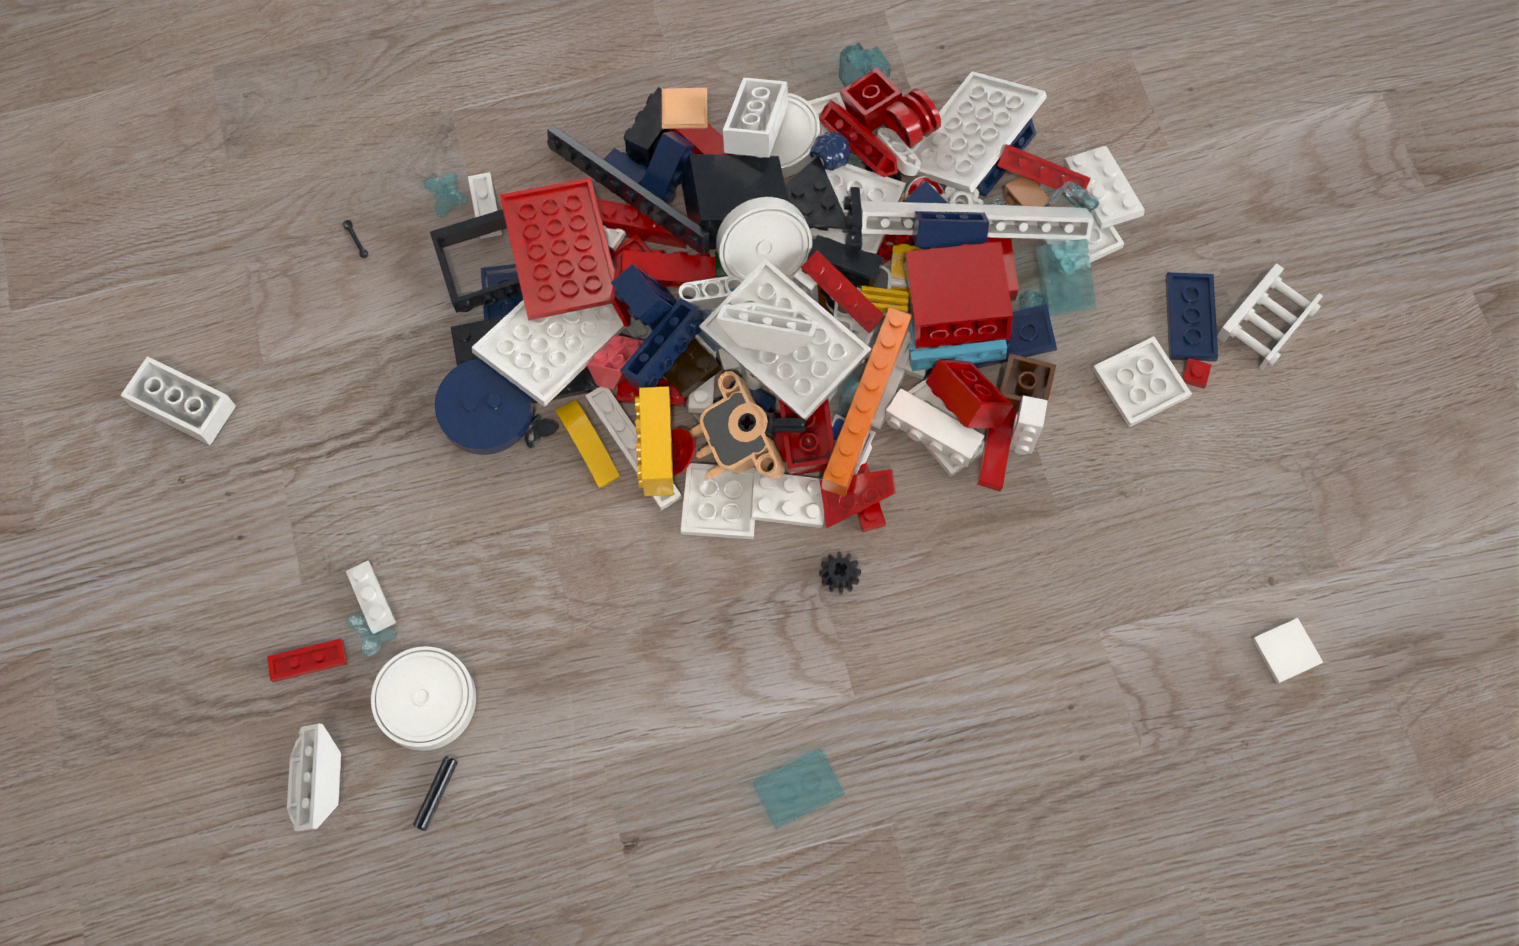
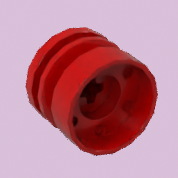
[882,88,942,149]

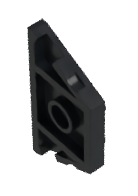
[785,157,849,233]

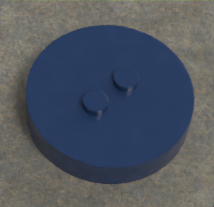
[435,358,533,455]

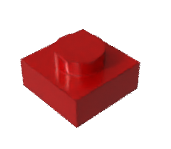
[1182,358,1211,389]

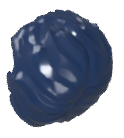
[810,132,851,171]

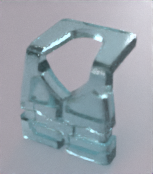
[1044,182,1100,212]

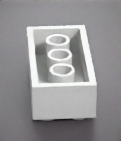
[723,78,788,158]
[120,356,236,445]

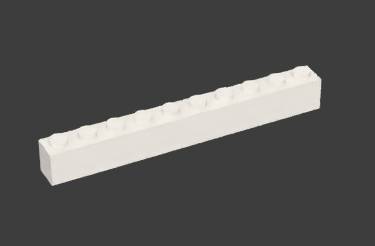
[861,201,1094,240]

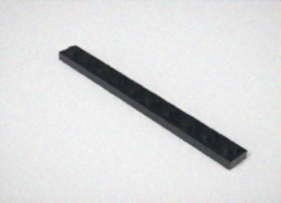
[547,126,709,255]

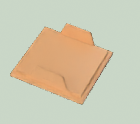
[662,88,708,129]

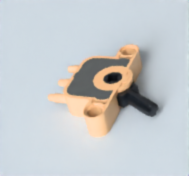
[689,371,807,480]

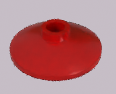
[671,428,695,475]

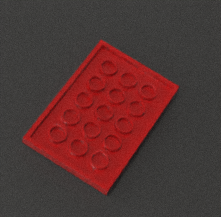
[500,177,615,321]

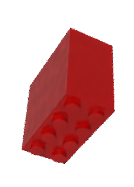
[906,241,1013,349]

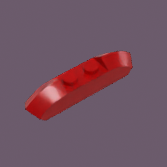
[819,100,898,177]

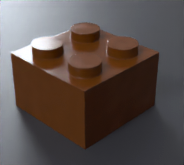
[1000,353,1056,412]

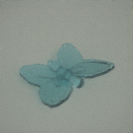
[423,173,468,217]
[346,614,396,657]

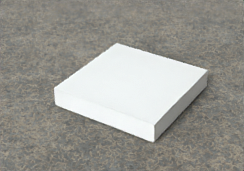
[1252,618,1323,684]

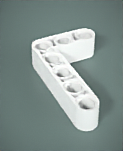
[677,276,763,390]

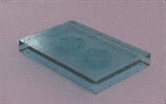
[753,748,845,830]

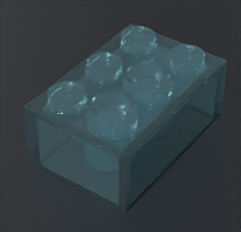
[1035,239,1096,316]

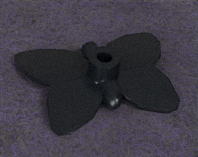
[524,405,558,448]

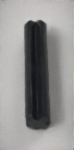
[413,756,458,831]

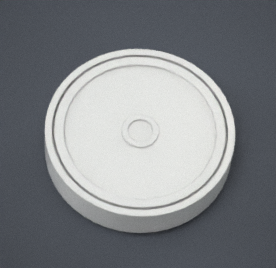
[770,93,822,178]
[716,197,812,280]
[371,646,476,751]

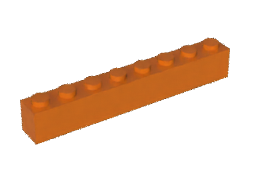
[822,307,912,497]

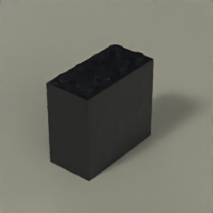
[681,154,789,250]

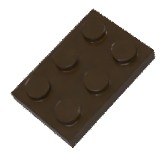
[663,338,722,398]

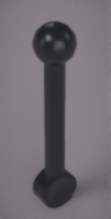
[343,220,368,258]

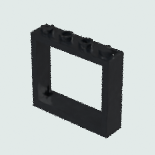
[430,209,522,313]

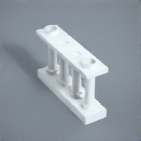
[1217,263,1323,370]

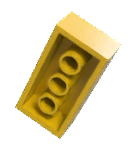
[635,387,674,496]

